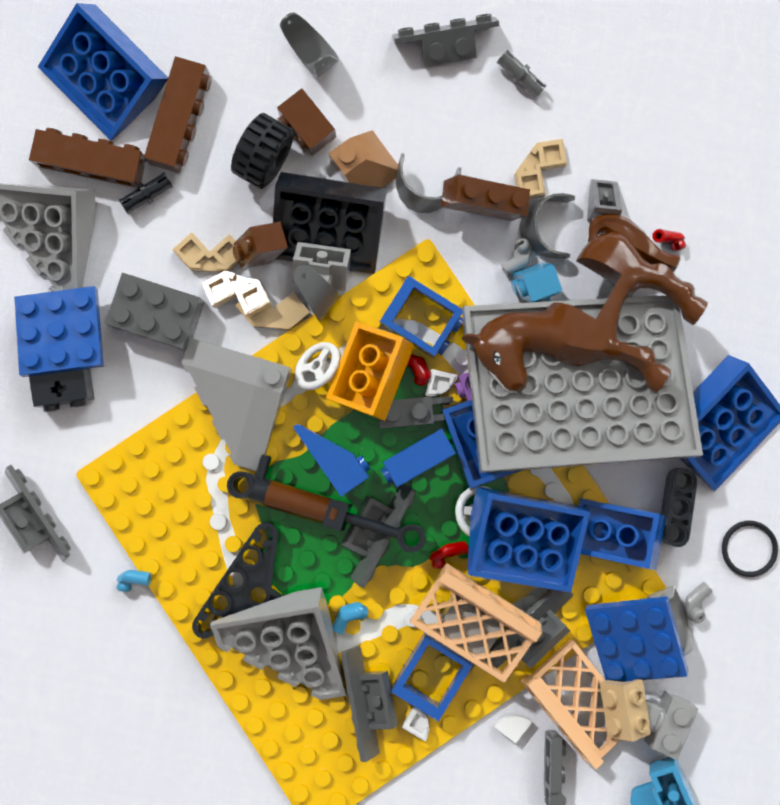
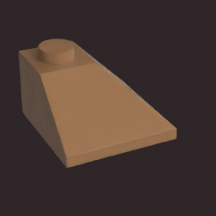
[329,130,404,188]

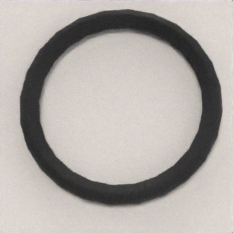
[722,520,778,577]

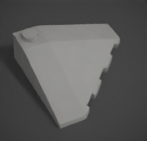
[0,183,95,292]
[182,338,292,471]
[210,587,347,700]

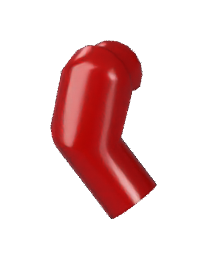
[652,229,686,251]
[407,354,431,386]
[429,541,468,569]

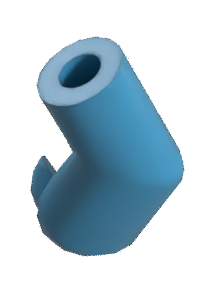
[116,570,152,592]
[332,602,369,635]

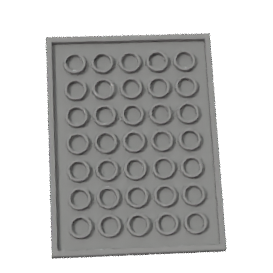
[462,295,703,473]

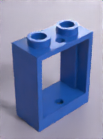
[379,275,463,359]
[381,429,456,487]
[391,632,473,722]

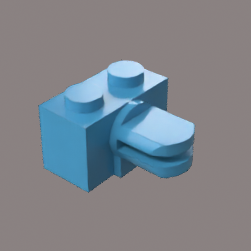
[511,262,563,303]
[630,757,698,805]

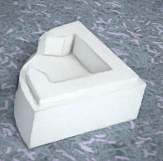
[425,369,457,396]
[402,706,429,741]
[493,715,532,744]

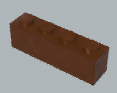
[144,56,212,174]
[29,128,146,188]

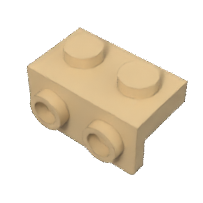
[599,679,651,742]

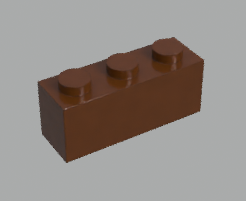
[441,174,530,221]

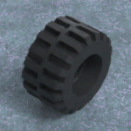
[231,113,294,189]

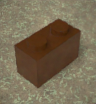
[277,88,336,156]
[233,222,288,269]

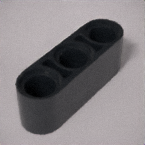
[661,468,697,547]

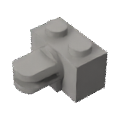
[292,242,351,301]
[644,691,699,760]

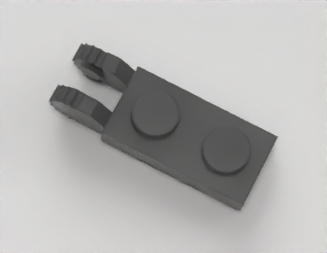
[379,396,454,429]
[544,730,566,805]

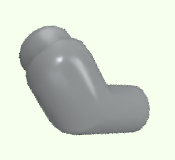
[501,238,532,276]
[686,582,713,623]

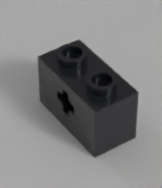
[29,369,95,412]

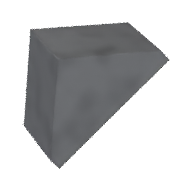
[587,179,622,221]

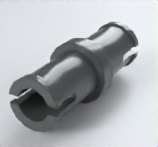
[496,49,547,98]

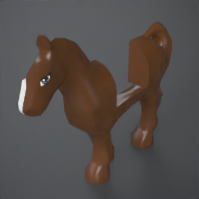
[462,214,708,393]

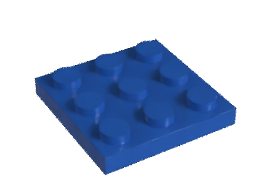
[14,286,104,377]
[585,596,689,682]

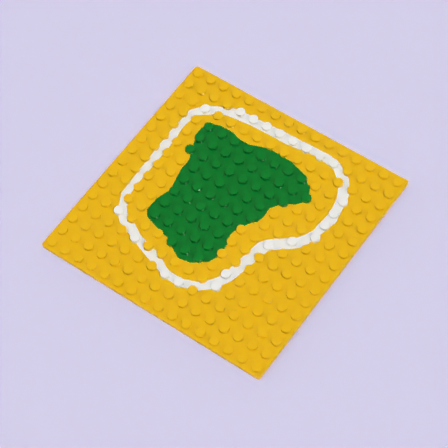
[76,239,666,805]

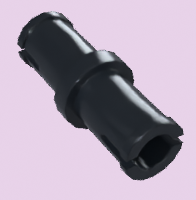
[118,172,173,214]

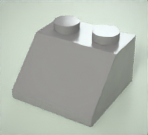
[431,594,501,664]

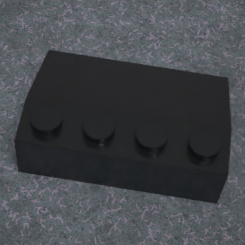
[273,172,387,274]

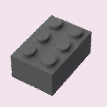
[105,272,205,351]

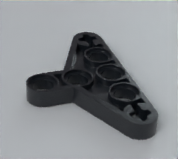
[192,522,284,639]

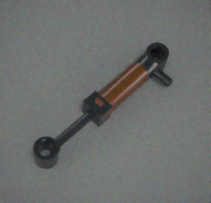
[227,454,427,553]

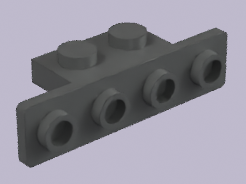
[392,14,500,67]
[0,465,71,562]
[341,484,416,588]
[484,589,573,669]
[341,646,398,762]

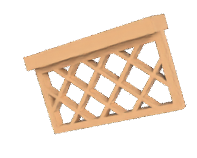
[409,563,542,683]
[520,639,620,769]

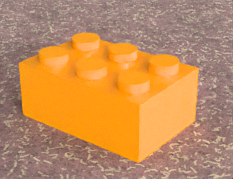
[326,322,414,421]

